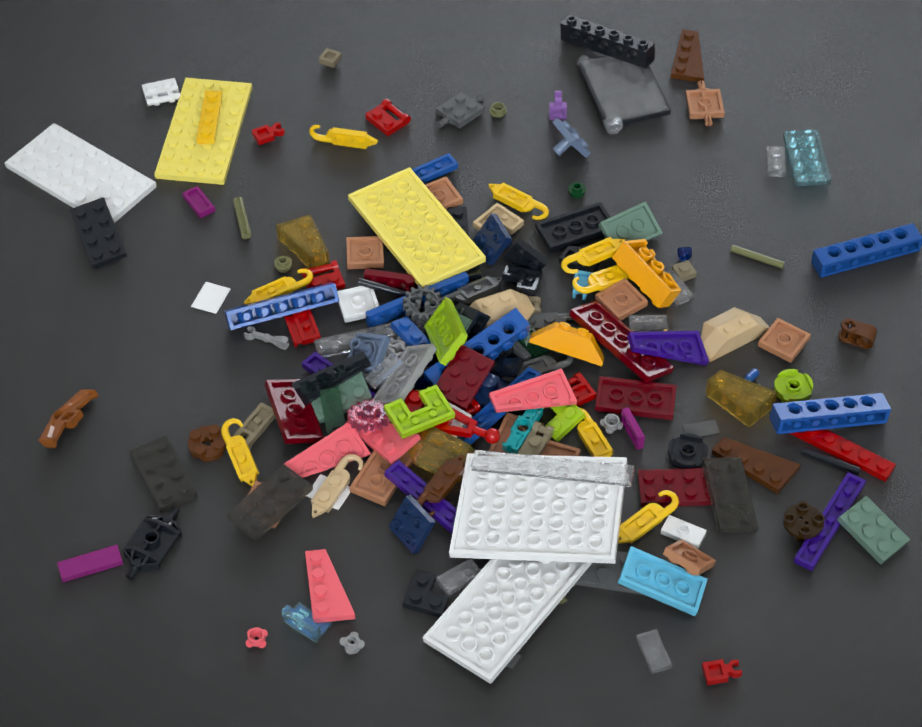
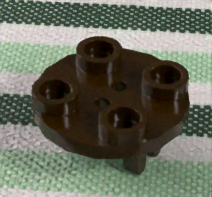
[783,501,825,541]

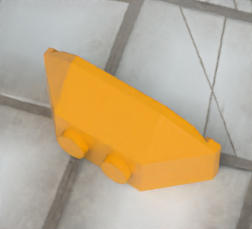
[529,322,604,366]

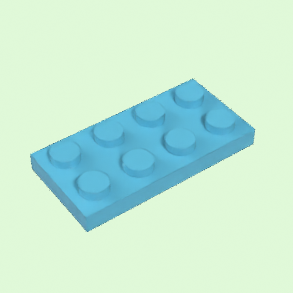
[617,546,708,616]

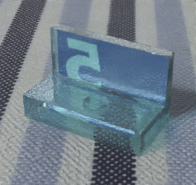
[282,602,332,642]

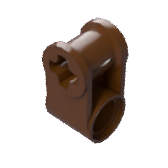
[838,318,877,349]

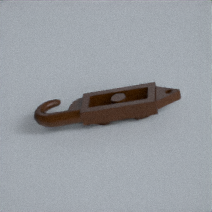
[416,455,464,517]

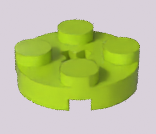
[774,369,813,403]

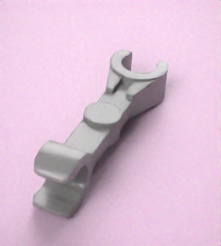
[244,326,289,350]

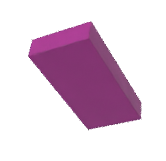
[182,186,215,218]
[621,407,645,450]

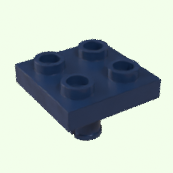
[473,213,513,265]
[388,495,436,554]

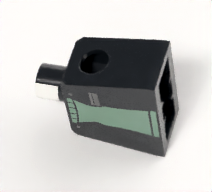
[455,303,491,343]

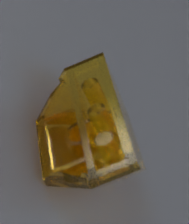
[408,427,477,482]

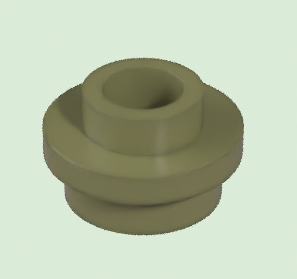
[490,102,507,118]
[274,256,292,273]

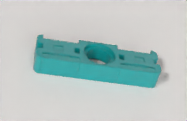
[502,408,543,455]

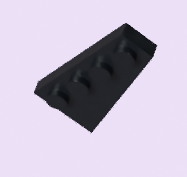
[291,351,372,406]

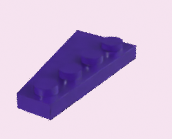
[627,331,709,366]

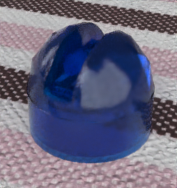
[677,247,692,261]

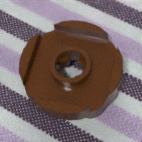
[188,424,227,462]

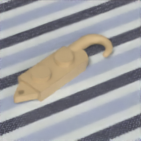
[311,454,363,518]

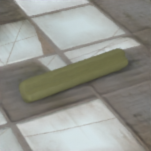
[233,197,251,240]

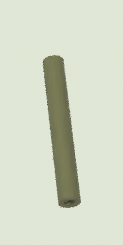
[730,245,785,269]

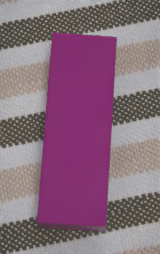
[57,545,123,582]

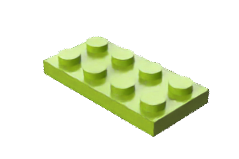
[424,297,468,366]

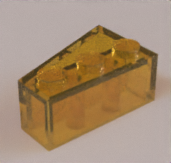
[276,215,330,268]
[706,370,778,428]

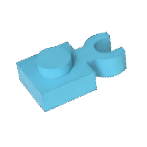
[572,270,592,300]

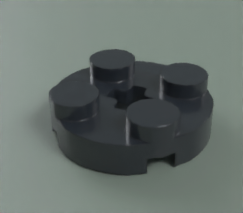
[668,433,708,469]

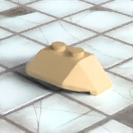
[469,289,535,332]
[701,307,770,362]

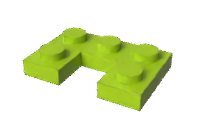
[384,384,455,439]
[543,405,586,442]

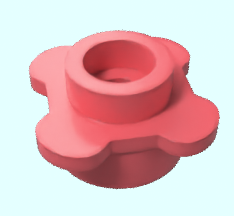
[245,627,268,648]

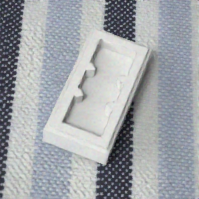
[660,515,707,549]

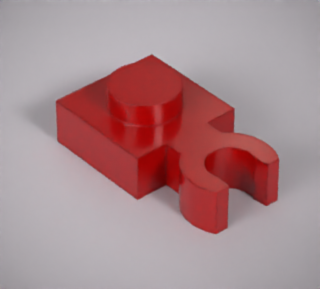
[252,122,285,146]
[701,659,742,686]

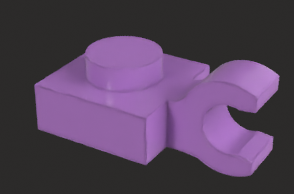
[549,91,567,120]

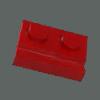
[284,309,321,347]

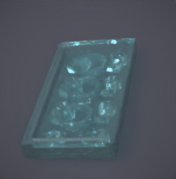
[783,130,831,186]

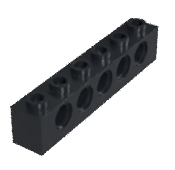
[560,15,655,69]

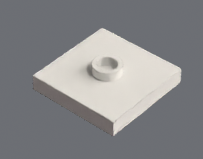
[337,286,379,323]

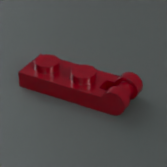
[364,269,416,292]

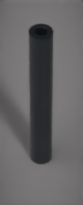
[357,278,410,297]
[802,447,861,475]

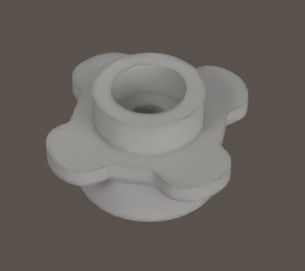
[600,414,623,434]
[340,632,365,655]

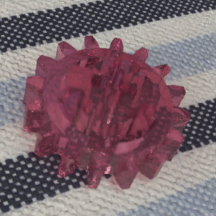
[348,399,390,433]

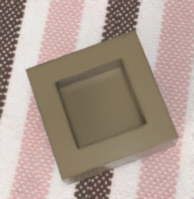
[319,48,342,68]
[671,260,697,283]

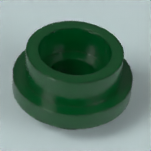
[568,182,586,199]

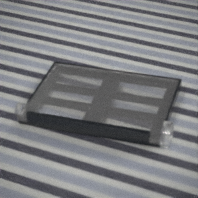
[576,55,671,134]

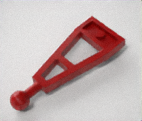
[404,389,500,444]

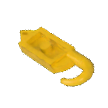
[489,183,549,220]
[572,265,629,294]
[221,418,259,486]

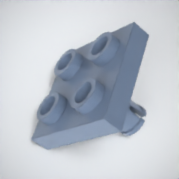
[552,118,591,157]
[348,332,390,374]

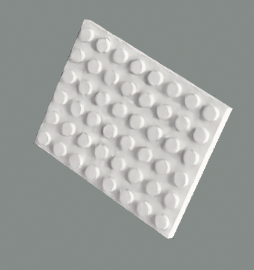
[449,453,628,564]

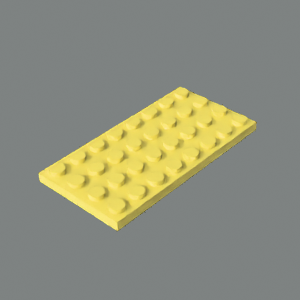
[155,78,252,185]
[348,167,486,288]

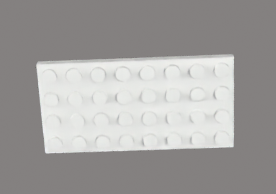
[5,123,157,223]
[423,559,592,684]

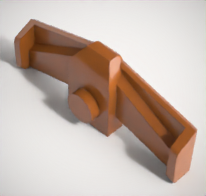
[38,389,99,448]

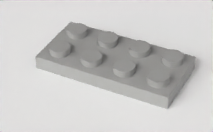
[370,344,437,409]

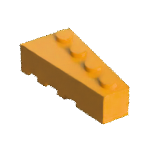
[612,239,681,308]

